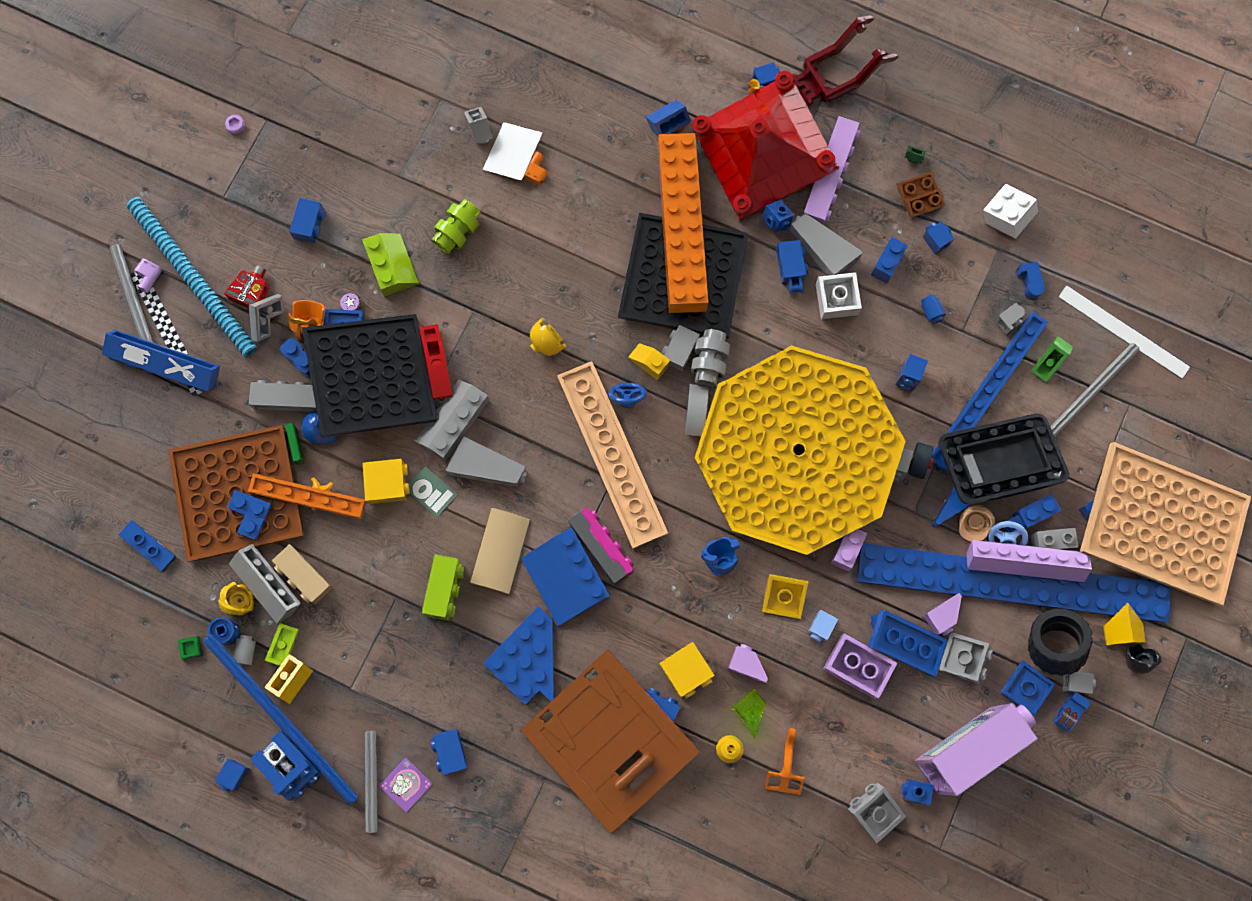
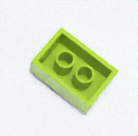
[422,554,464,622]

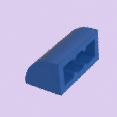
[646,100,691,137]

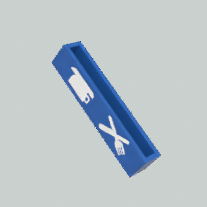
[102,329,220,392]

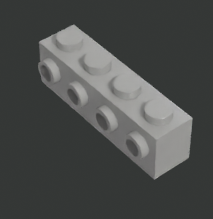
[229,544,301,624]

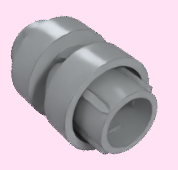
[691,329,730,387]

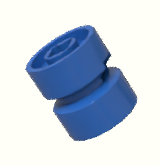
[208,617,241,646]

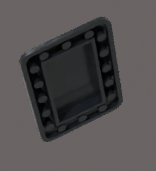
[938,413,1069,505]

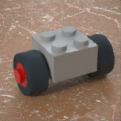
[893,442,934,482]

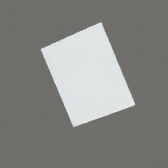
[483,123,542,180]

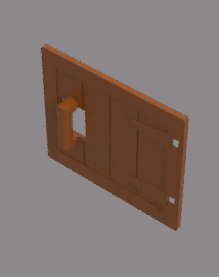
[521,650,699,833]

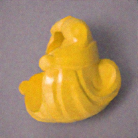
[218,582,255,616]

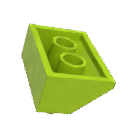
[362,233,419,297]

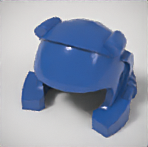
[701,537,740,576]

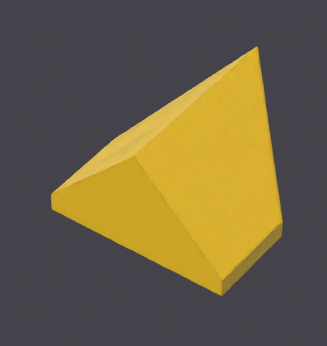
[1103,603,1146,645]

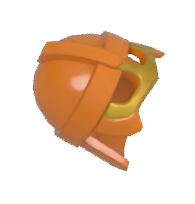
[288,300,325,343]

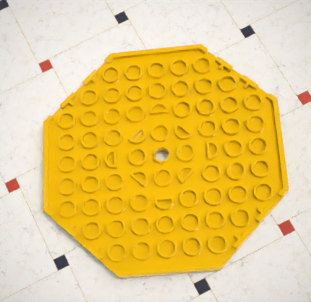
[695,345,906,555]

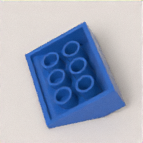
[521,527,610,627]

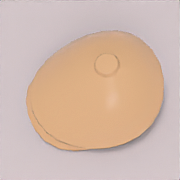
[959,505,995,542]

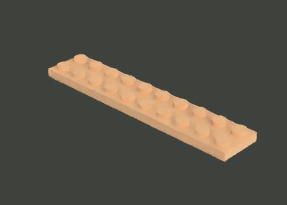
[557,361,668,549]

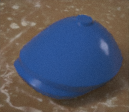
[302,411,339,444]

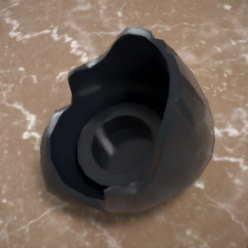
[1125,644,1162,674]

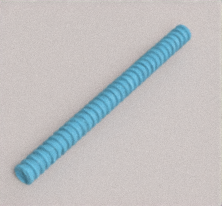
[126,197,257,357]

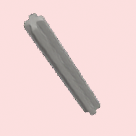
[365,731,377,833]

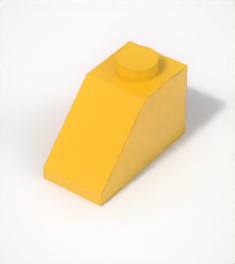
[628,343,670,381]

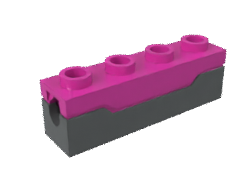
[568,508,634,586]

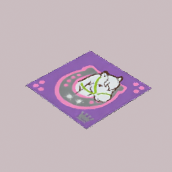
[379,757,433,812]

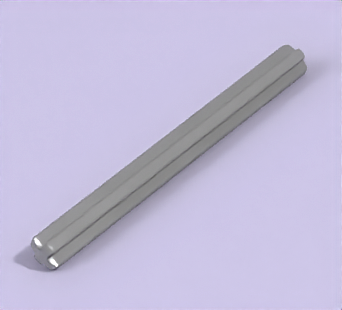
[110,244,153,342]

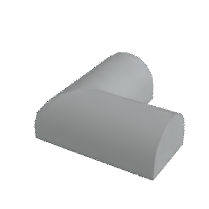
[249,294,283,342]

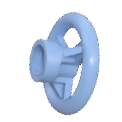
[988,521,1028,546]

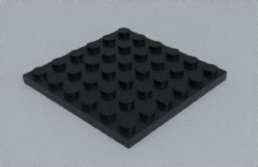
[618,213,748,339]
[302,314,437,438]

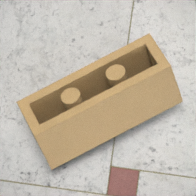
[272,544,333,605]

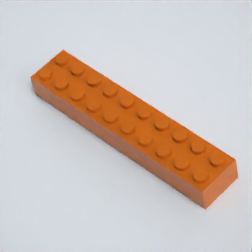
[657,133,708,313]

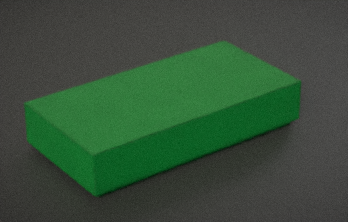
[285,423,304,465]

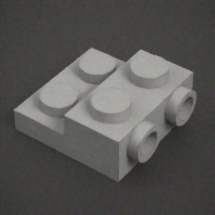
[939,632,993,684]
[848,782,907,843]

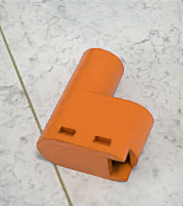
[523,151,548,186]

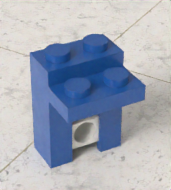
[250,730,320,801]

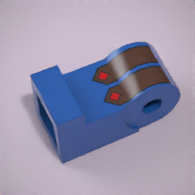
[1053,692,1091,732]

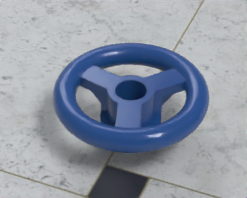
[609,383,647,408]

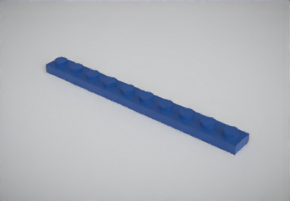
[931,311,1048,471]

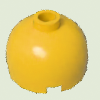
[530,318,566,356]

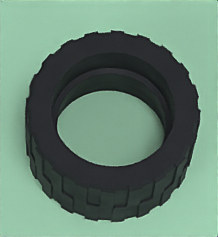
[1028,608,1093,676]

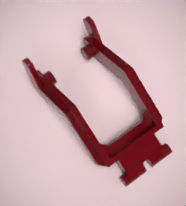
[792,15,899,106]

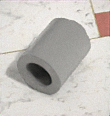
[233,635,256,665]

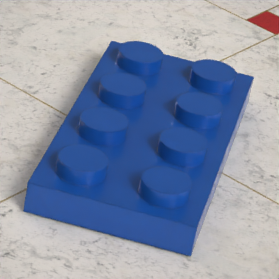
[868,610,948,677]

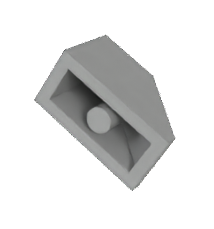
[464,107,493,144]

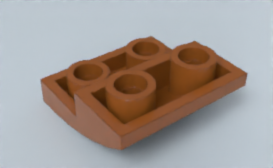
[896,171,945,218]

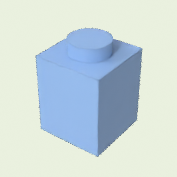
[808,610,838,643]

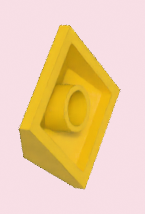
[762,574,808,619]

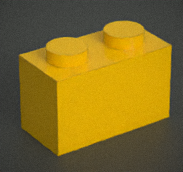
[265,654,313,704]

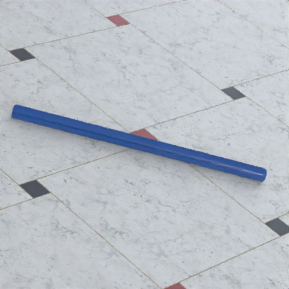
[203,634,358,804]

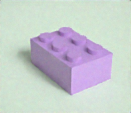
[823,633,897,699]

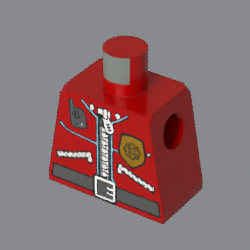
[224,265,270,308]

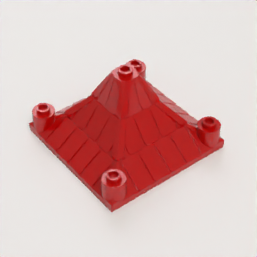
[691,71,839,221]

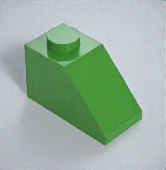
[1031,336,1073,382]

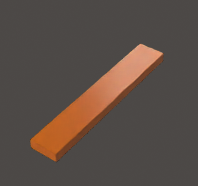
[248,473,366,520]

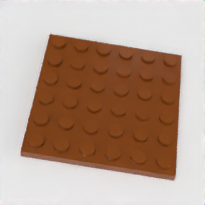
[168,425,305,562]

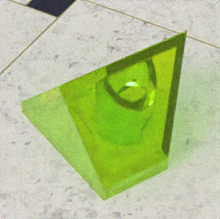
[731,689,766,739]

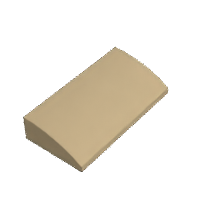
[470,508,530,594]

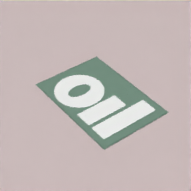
[409,466,458,517]

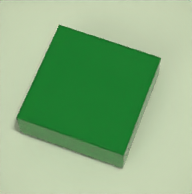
[178,636,202,660]

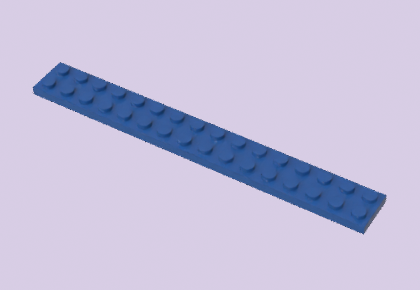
[857,543,1171,623]

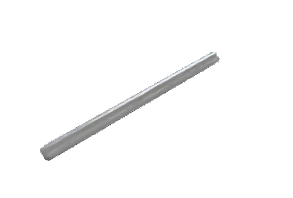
[1050,343,1139,437]

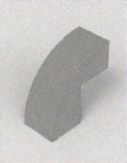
[685,384,709,436]

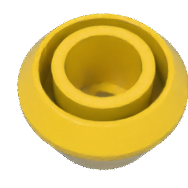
[716,735,743,763]

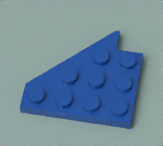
[483,606,554,705]

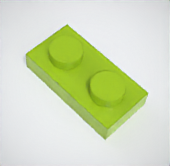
[265,623,300,666]

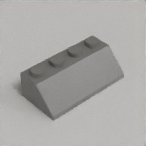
[414,380,489,462]

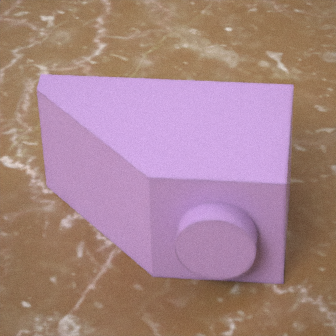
[923,593,962,636]
[727,644,768,684]

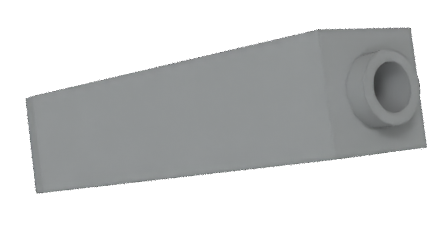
[789,214,863,276]
[446,437,528,487]

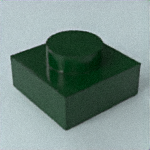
[904,145,926,164]

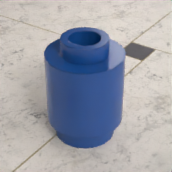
[921,294,946,324]

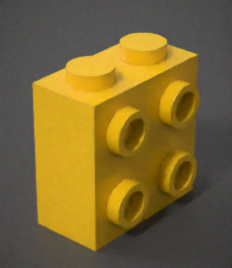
[363,459,410,504]
[659,642,715,699]

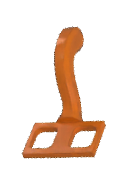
[765,727,804,795]

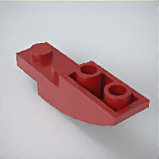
[419,324,452,400]

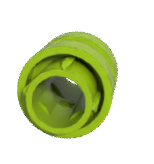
[431,199,481,254]

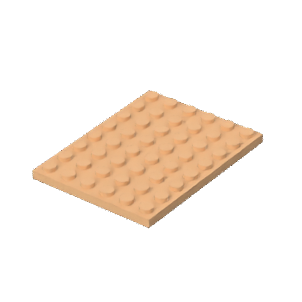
[1080,442,1251,606]

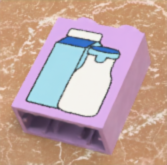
[914,703,1038,796]

